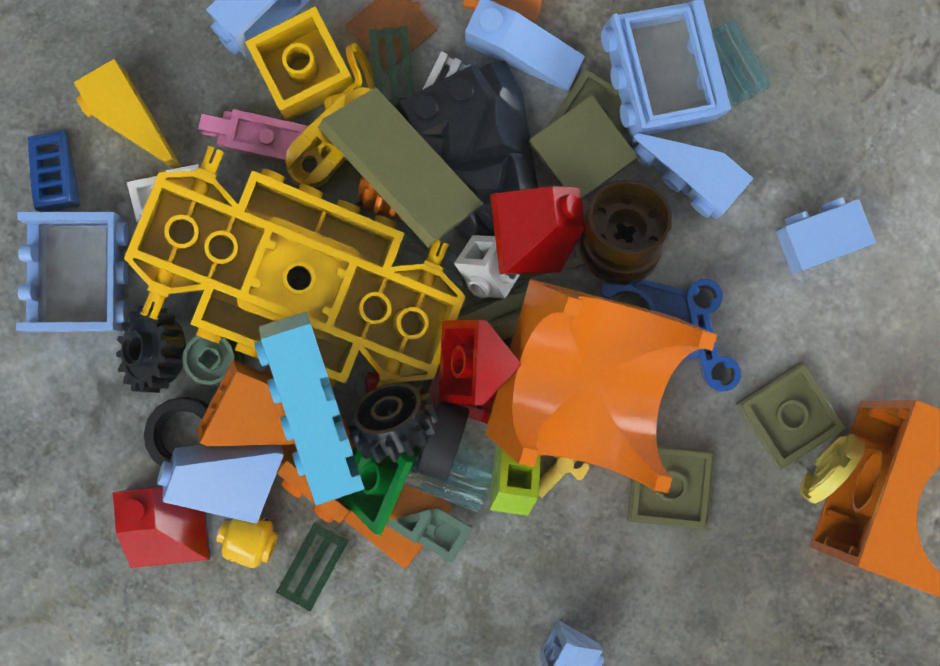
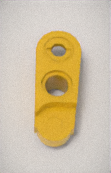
[286,87,371,188]

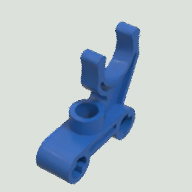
[602,279,741,392]

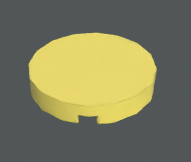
[800,434,865,504]

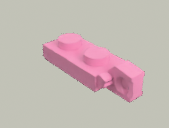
[198,109,308,163]

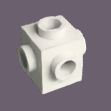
[454,235,520,299]

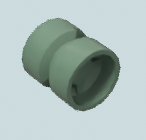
[182,336,245,385]

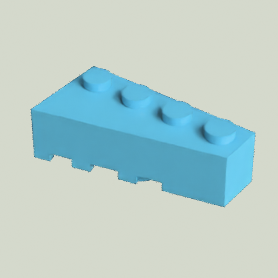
[254,311,364,505]

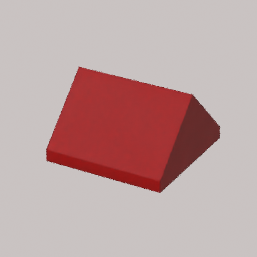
[438,320,522,406]

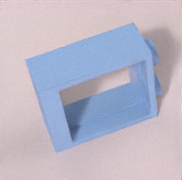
[206,0,310,60]

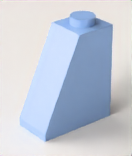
[157,444,284,524]

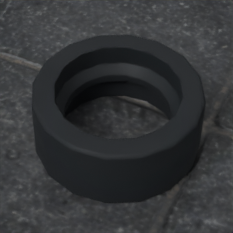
[144,397,209,466]
[416,401,469,481]

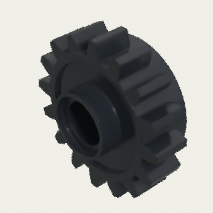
[116,306,186,393]
[347,383,439,463]

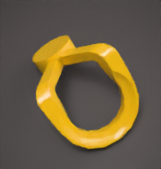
[323,43,377,109]

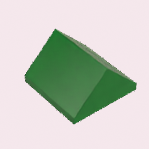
[339,445,421,535]

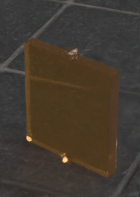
[345,0,437,74]

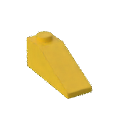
[73,59,181,169]

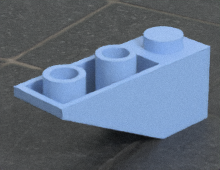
[629,133,754,220]

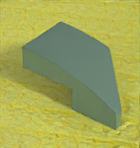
[386,508,474,563]

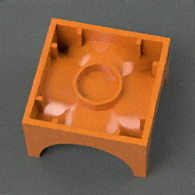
[485,279,717,493]
[809,400,940,597]

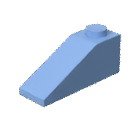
[465,0,585,92]
[539,620,604,666]

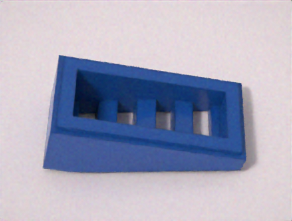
[27,130,81,212]

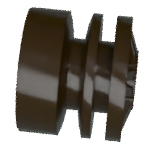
[580,180,672,285]

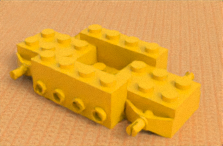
[124,146,465,388]

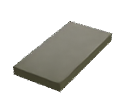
[318,87,483,247]

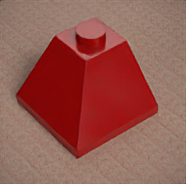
[490,186,585,275]
[112,486,210,568]

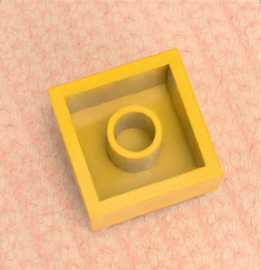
[245,6,354,121]

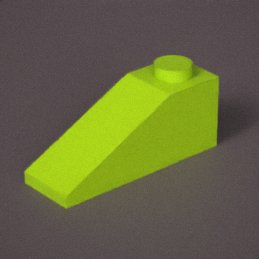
[489,445,541,516]

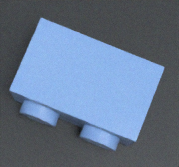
[776,197,876,275]

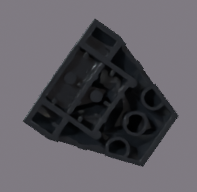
[395,61,538,243]

